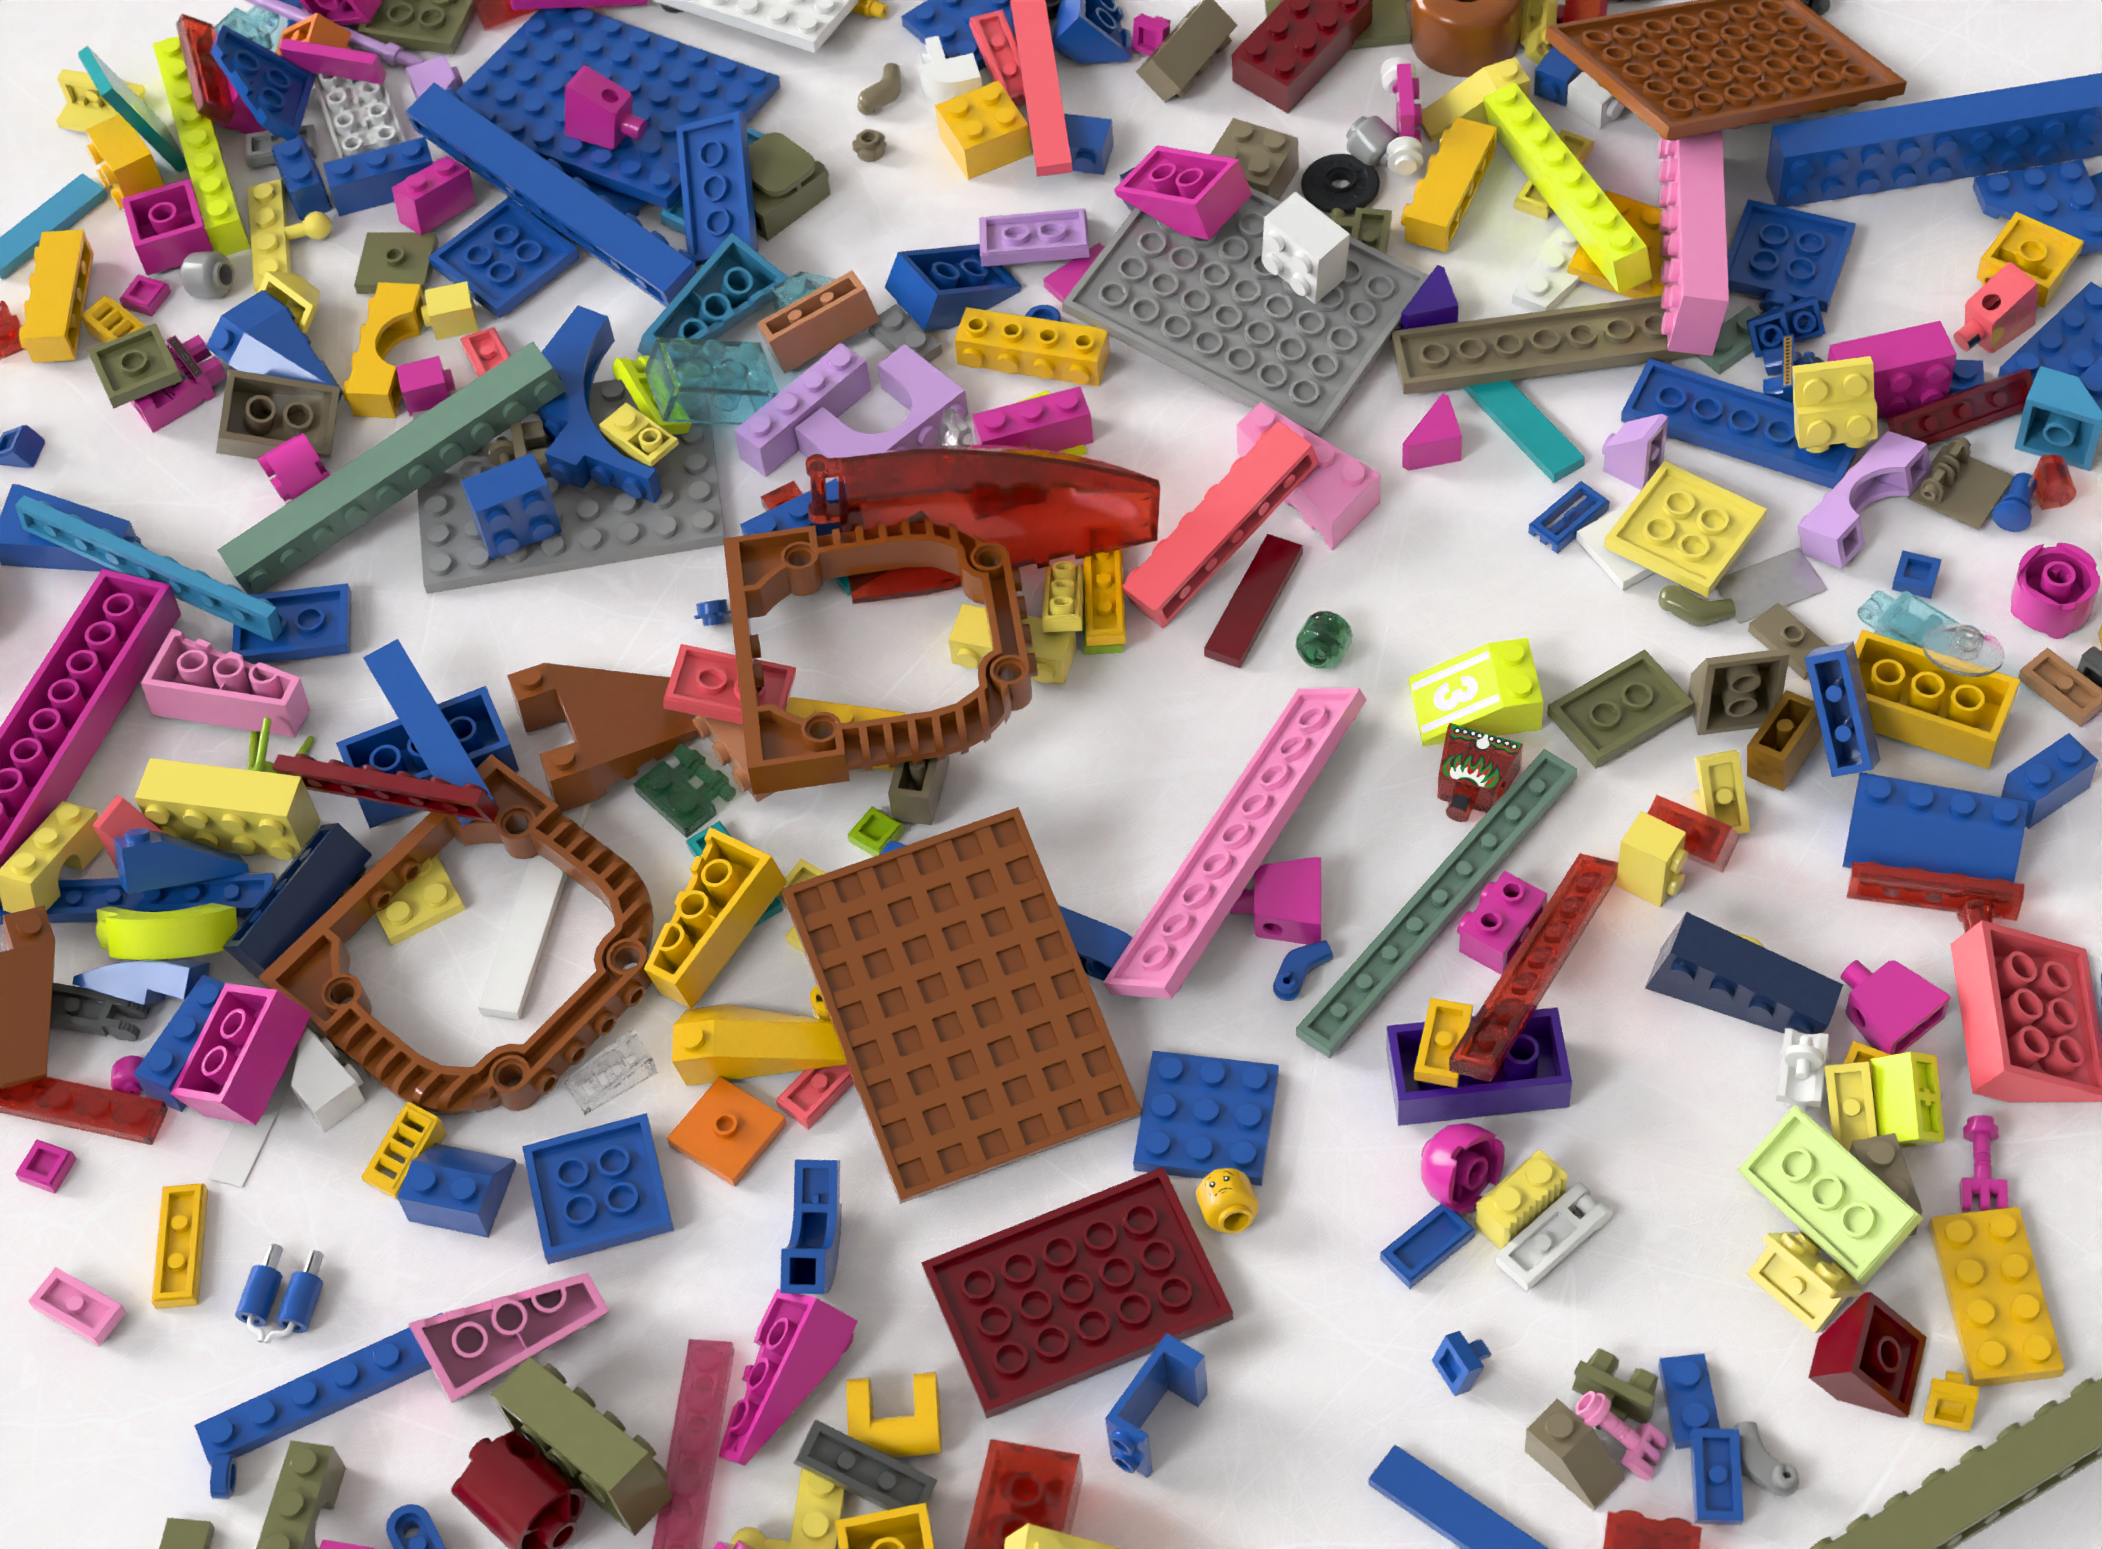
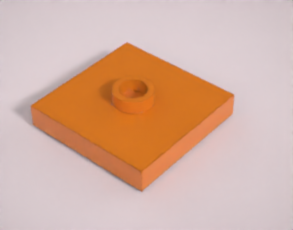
[667,1076,787,1187]

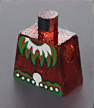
[1437,723,1523,822]

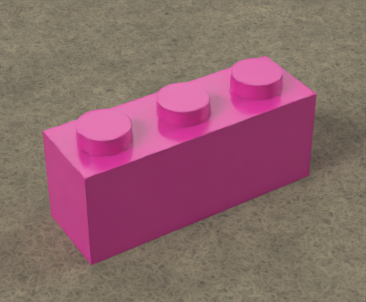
[972,386,1093,471]

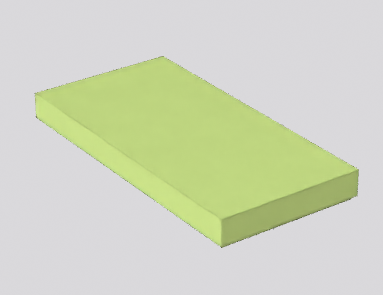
[1737,1105,1923,1285]

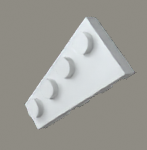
[1511,220,1580,312]

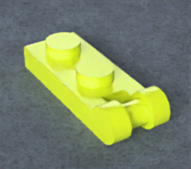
[613,355,692,435]

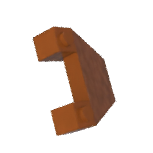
[507,663,698,812]
[0,906,55,1089]

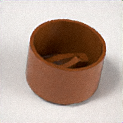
[1411,0,1523,77]

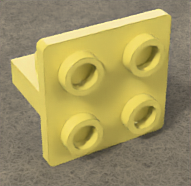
[56,69,146,133]
[1746,1231,1863,1333]

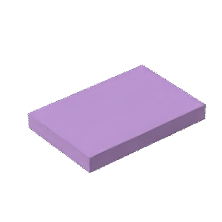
[979,208,1090,267]

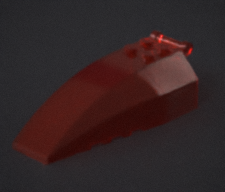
[805,445,1160,604]

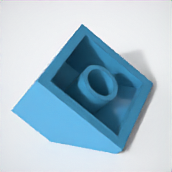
[2014,366,2102,472]

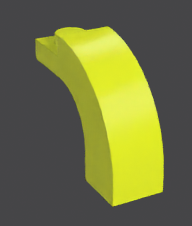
[96,903,238,960]

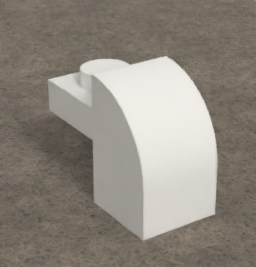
[919,36,982,104]

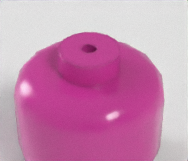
[111,1055,144,1099]

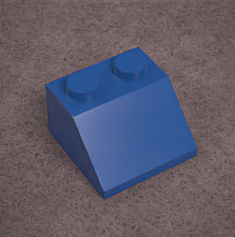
[397,1143,517,1238]

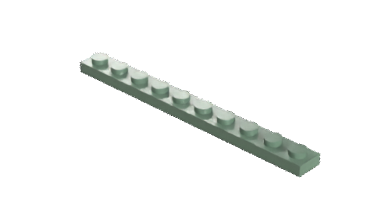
[1296,749,1577,1059]

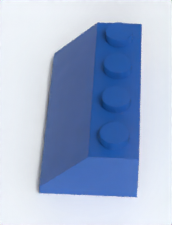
[1842,772,2028,897]

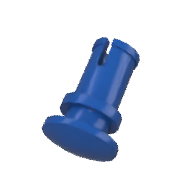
[1992,473,2038,532]

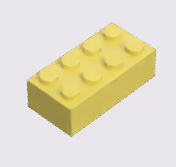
[134,758,321,860]

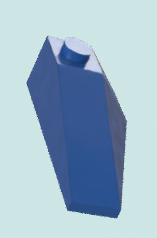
[1052,0,1132,64]
[205,290,343,403]

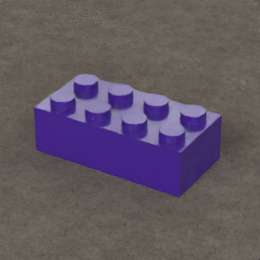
[1386,1007,1572,1126]

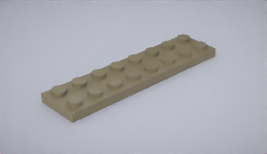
[1391,296,1701,395]

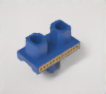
[1763,334,1824,403]

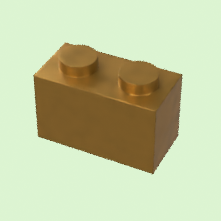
[1747,690,1822,792]

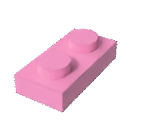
[28,1267,127,1347]

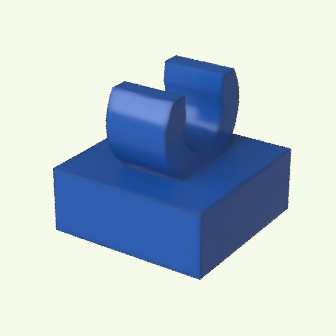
[1431,1330,1492,1396]

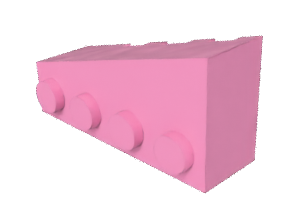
[141,628,310,738]
[408,1273,609,1403]

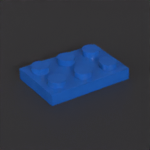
[232,583,352,664]

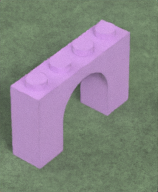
[795,344,968,499]

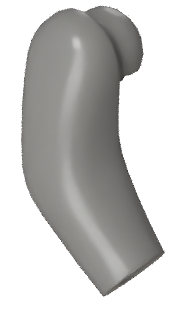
[1734,1421,1799,1497]

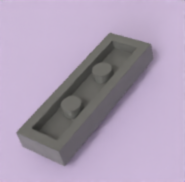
[793,1419,938,1510]

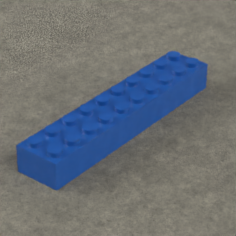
[1766,73,2102,207]

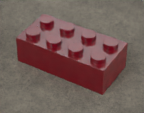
[1232,0,1373,114]

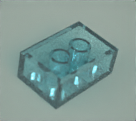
[645,337,779,425]

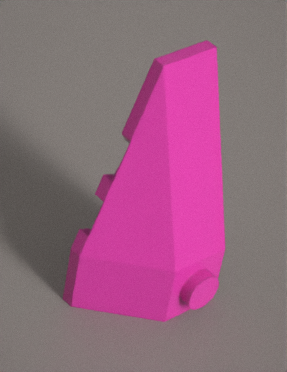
[718,1289,858,1466]

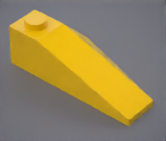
[672,1004,847,1086]

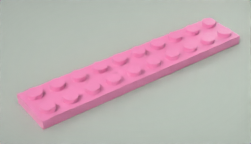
[1103,688,1367,999]

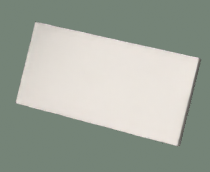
[313,73,406,159]

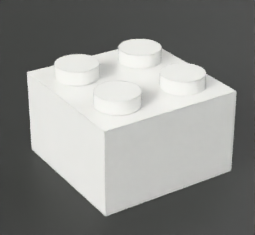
[1261,192,1350,304]

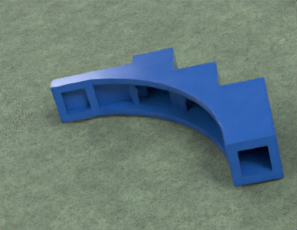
[537,305,662,503]

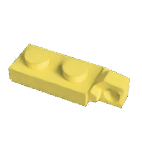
[1520,0,1558,65]

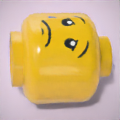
[1196,1168,1259,1234]

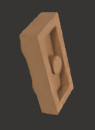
[2018,647,2102,727]

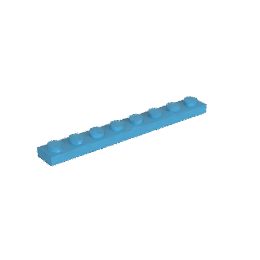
[15,495,282,642]

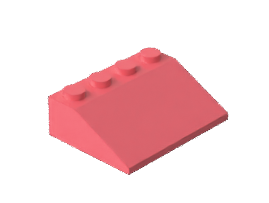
[1951,920,2102,1103]

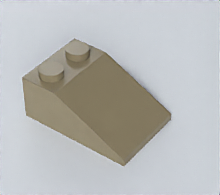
[216,369,340,459]
[1688,648,1790,735]

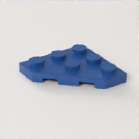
[210,24,316,141]
[1973,159,2102,255]

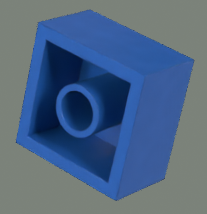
[461,453,562,560]

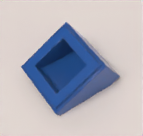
[0,424,45,468]

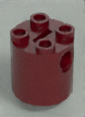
[451,1429,585,1549]

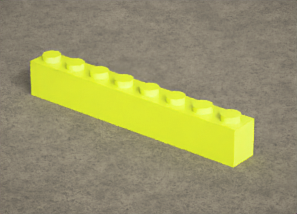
[152,34,251,256]
[1483,82,1652,294]

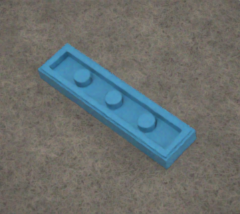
[0,173,108,280]

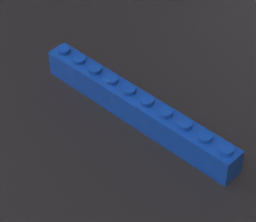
[406,82,696,307]

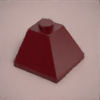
[1808,1292,1927,1418]

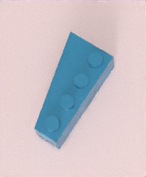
[637,233,789,372]

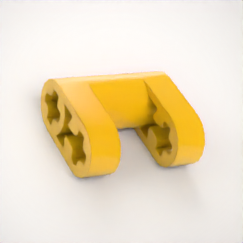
[846,1371,942,1458]

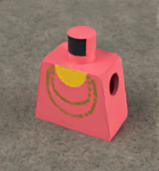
[1953,261,2038,353]

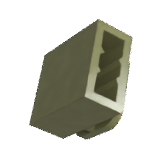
[748,132,831,241]

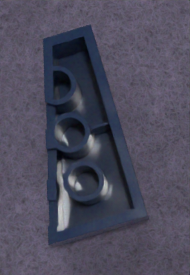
[1645,912,1844,1034]

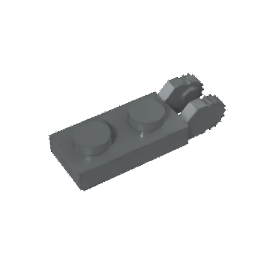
[50,983,150,1042]

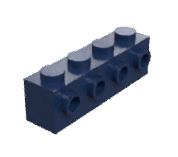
[223,823,372,979]

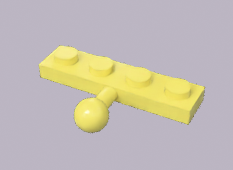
[248,179,332,293]
[731,1468,845,1549]

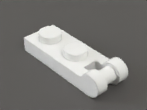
[1495,1182,1613,1291]

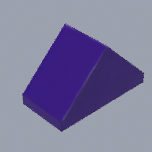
[1401,265,1458,330]

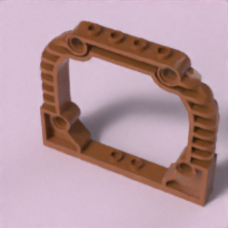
[723,518,1038,795]
[258,754,654,1115]

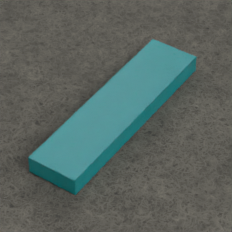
[1463,380,1585,483]

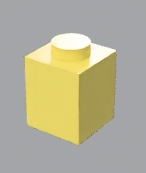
[421,281,479,340]

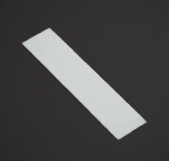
[208,1045,299,1187]

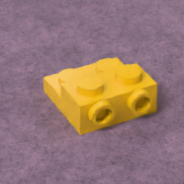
[1976,212,2084,308]

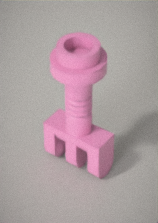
[1575,1391,1669,1480]

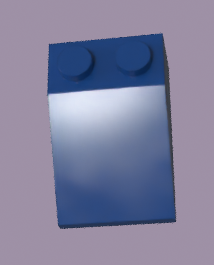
[885,244,1022,331]

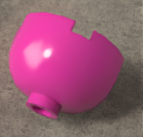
[1421,1123,1505,1214]

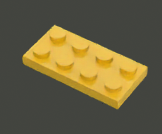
[1928,1207,2065,1387]

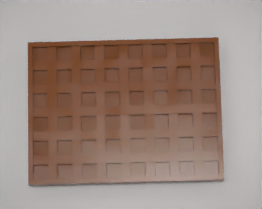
[782,807,1142,1204]

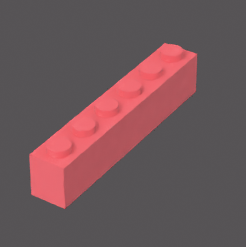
[1122,420,1319,629]

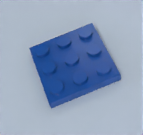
[901,0,1017,71]
[428,197,580,319]
[1727,199,1856,313]
[1133,1051,1279,1186]
[522,1113,674,1264]

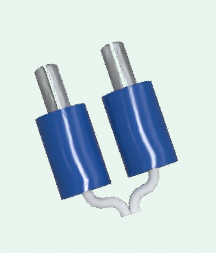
[235,1243,324,1344]

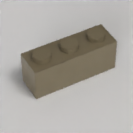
[1136,0,1238,102]

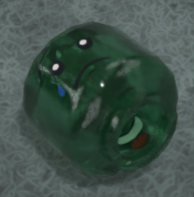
[1295,611,1353,669]

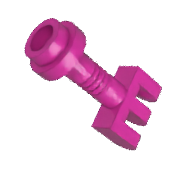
[1959,1115,2008,1211]

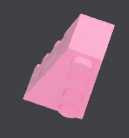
[1236,402,1380,550]

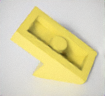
[1693,750,1751,840]

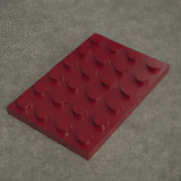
[921,1167,1233,1419]

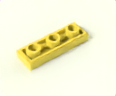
[1042,561,1084,632]

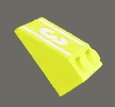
[1409,638,1544,746]

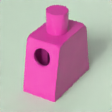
[565,65,647,149]
[1230,857,1321,945]
[1840,960,1950,1055]

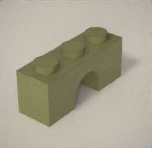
[256,1440,346,1549]

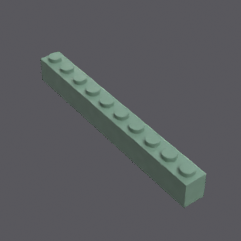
[217,342,566,595]

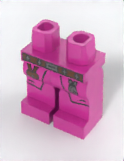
[130,334,227,433]

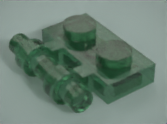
[633,744,736,838]

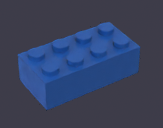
[336,686,520,828]

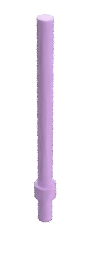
[244,0,426,67]

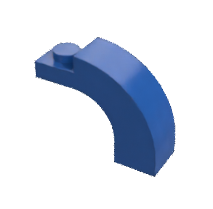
[780,1159,842,1294]

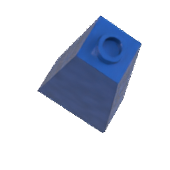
[0,484,141,573]

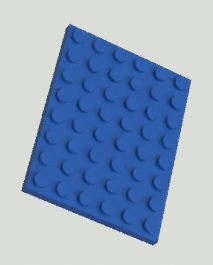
[456,7,780,209]

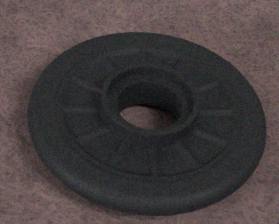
[1301,154,1380,214]

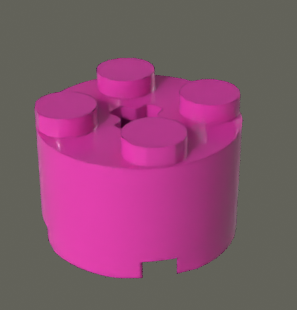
[257,433,330,504]
[2011,543,2100,639]

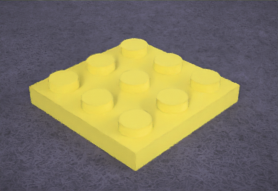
[1604,460,1767,598]

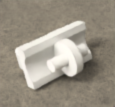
[1776,1028,1829,1111]

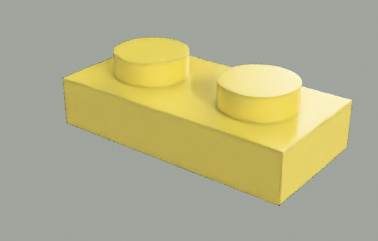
[1825,1062,1878,1152]

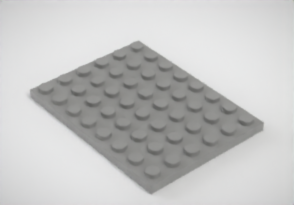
[1062,187,1429,438]
[412,365,726,594]

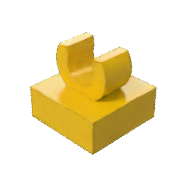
[1923,1370,1979,1432]

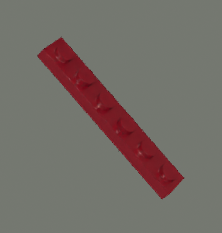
[272,753,499,823]

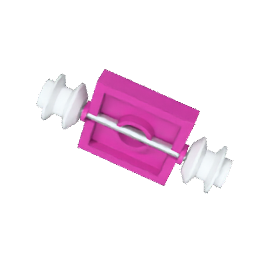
[1381,56,1424,175]

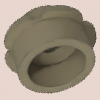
[852,129,887,162]

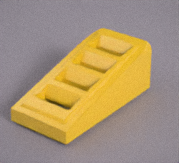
[82,295,146,343]
[361,1102,447,1199]

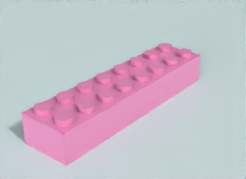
[1658,130,1729,356]

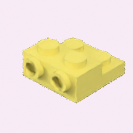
[1792,356,1878,453]

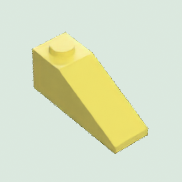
[1421,57,1530,142]

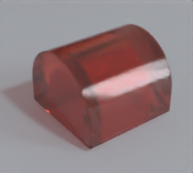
[2030,454,2076,510]

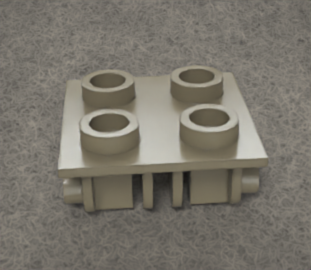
[1908,437,2014,531]

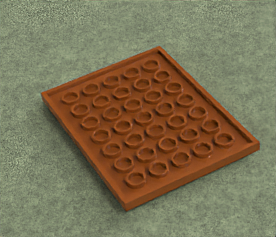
[1545,0,1907,141]

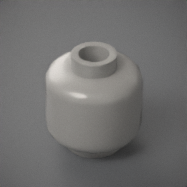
[1346,116,1399,168]
[180,251,235,298]

